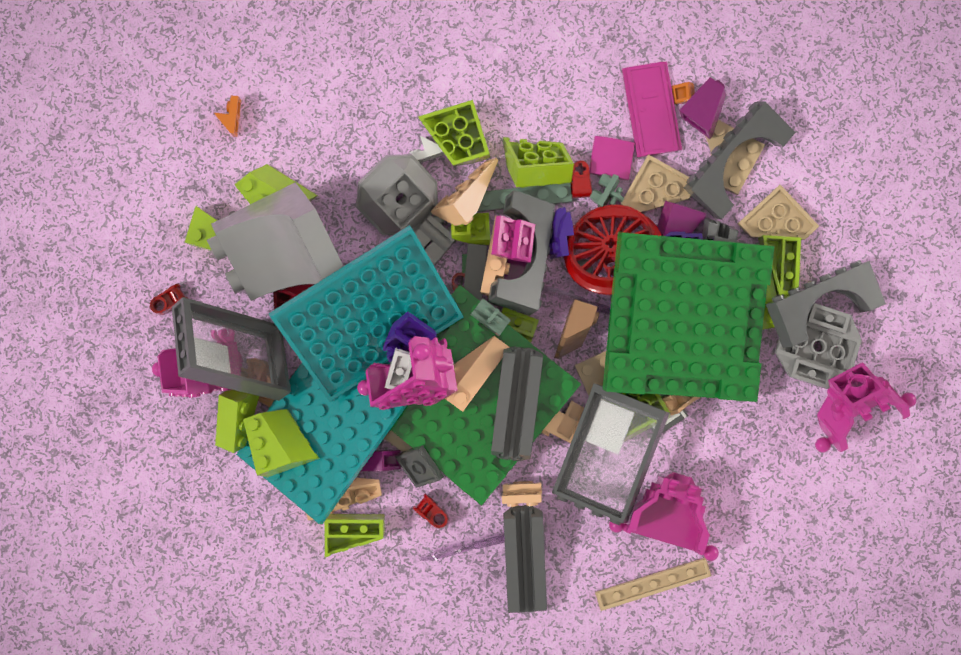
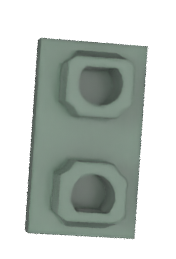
[590,174,624,207]
[470,299,511,336]

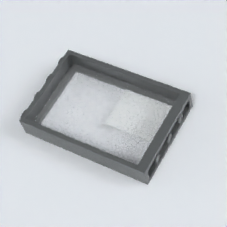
[172,297,291,401]
[552,384,670,525]

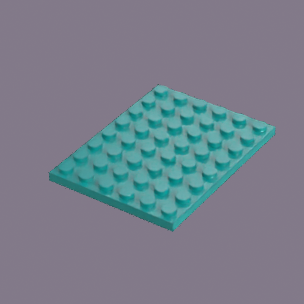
[268,225,464,402]
[236,363,407,524]

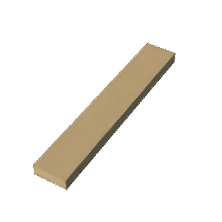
[595,557,711,611]

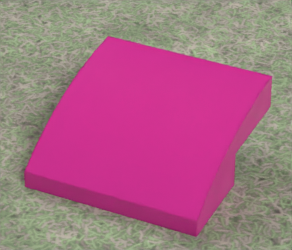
[589,136,635,180]
[491,216,535,263]

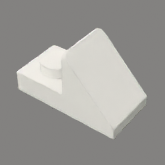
[410,136,445,163]
[385,348,412,389]

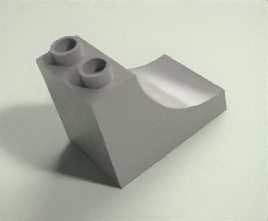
[207,182,343,301]

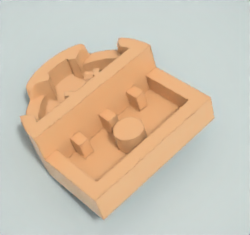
[502,481,542,507]

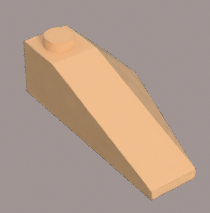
[445,336,510,412]
[307,478,382,521]

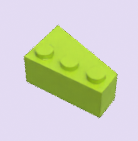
[185,206,217,251]
[758,235,801,296]
[215,389,259,453]
[324,514,385,557]

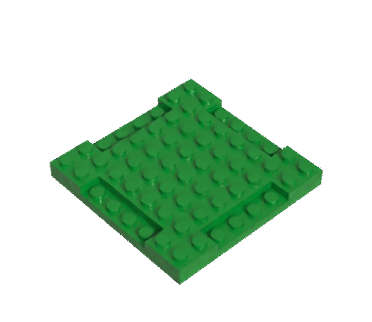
[602,232,775,402]
[390,285,581,506]

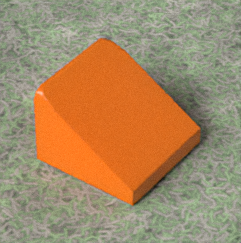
[672,82,695,104]

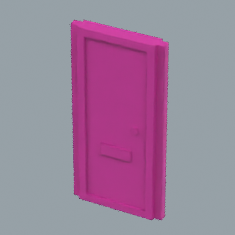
[622,61,682,158]

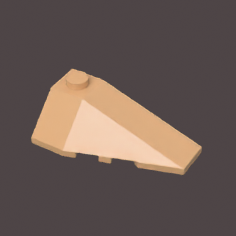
[431,158,498,226]

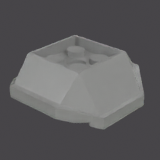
[355,154,438,235]
[775,303,862,389]

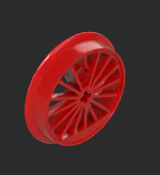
[564,205,662,295]

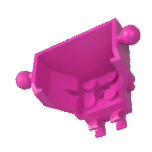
[152,329,242,398]
[357,336,458,410]
[815,362,916,453]
[609,472,719,561]

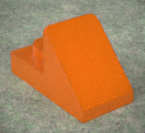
[214,95,241,137]

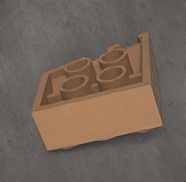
[554,300,599,359]

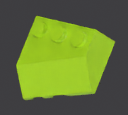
[503,137,574,188]
[234,164,318,204]
[243,409,320,478]

